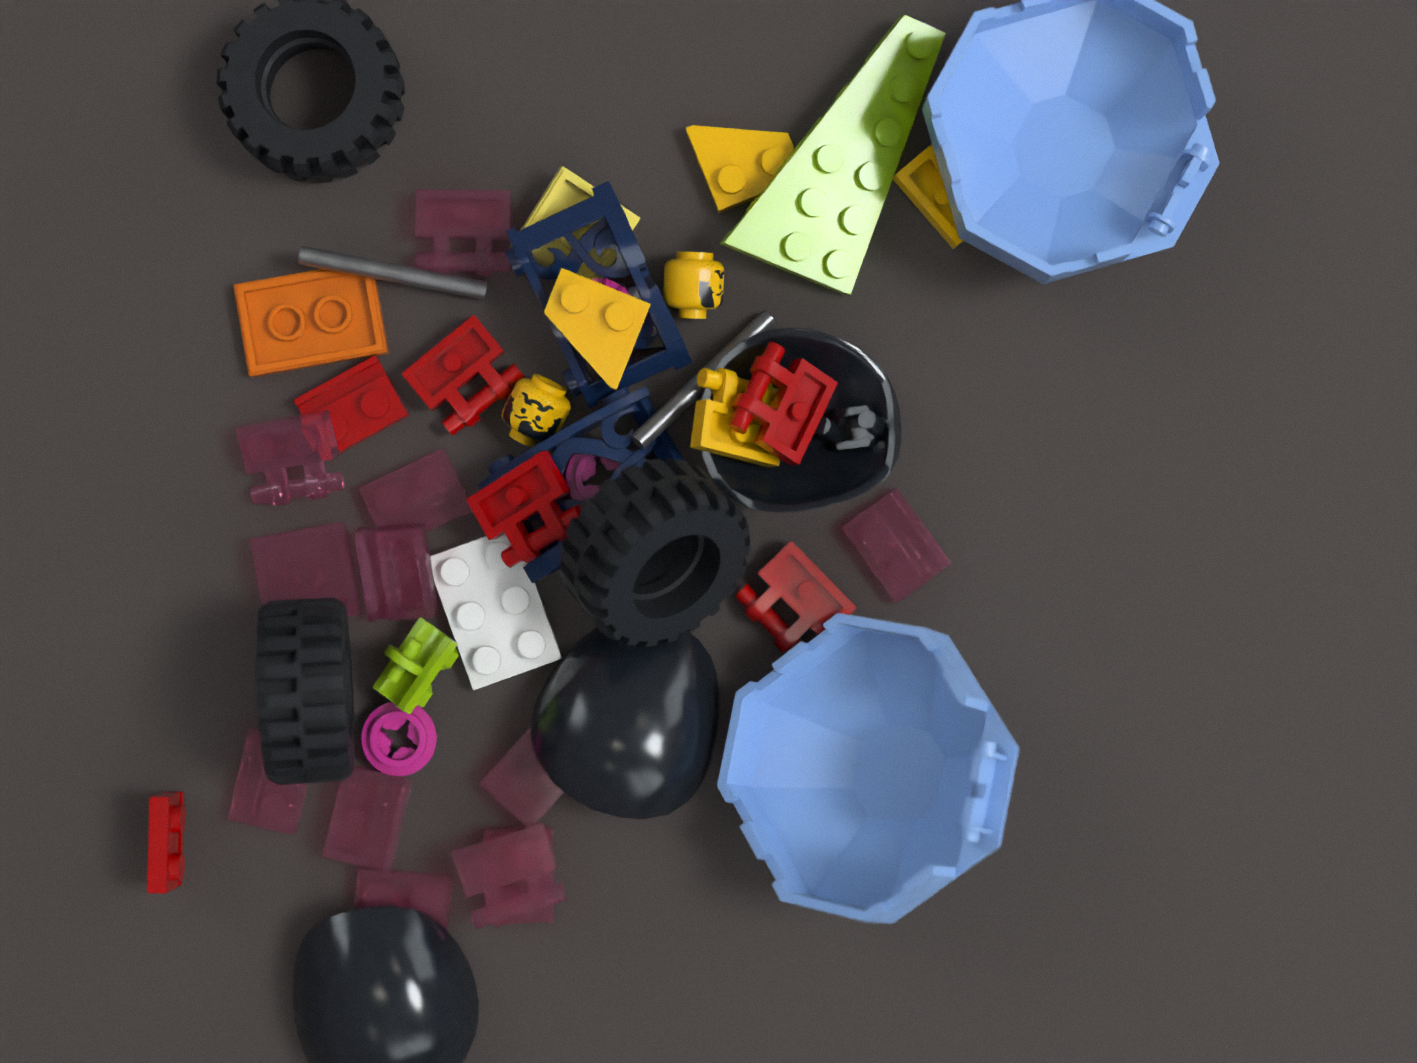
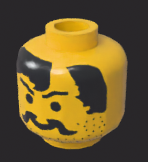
[663,251,724,319]
[502,374,571,447]

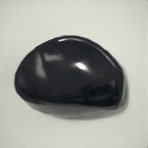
[701,327,901,512]
[530,627,719,820]
[292,906,479,1063]

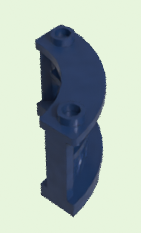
[505,181,692,409]
[477,386,684,584]

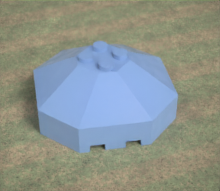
[922,0,1220,284]
[717,613,1019,924]

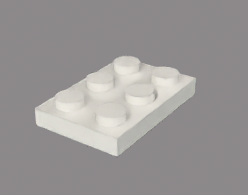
[426,534,563,690]

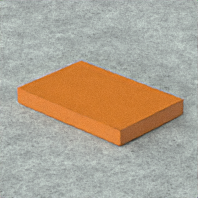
[233,269,389,378]

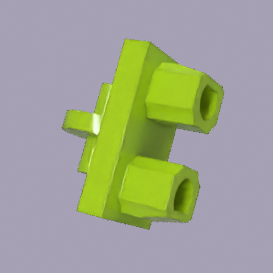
[372,617,459,714]

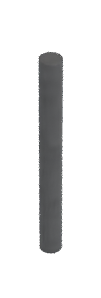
[298,245,487,300]
[631,311,776,450]

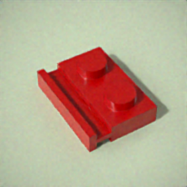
[293,355,410,461]
[147,791,186,894]

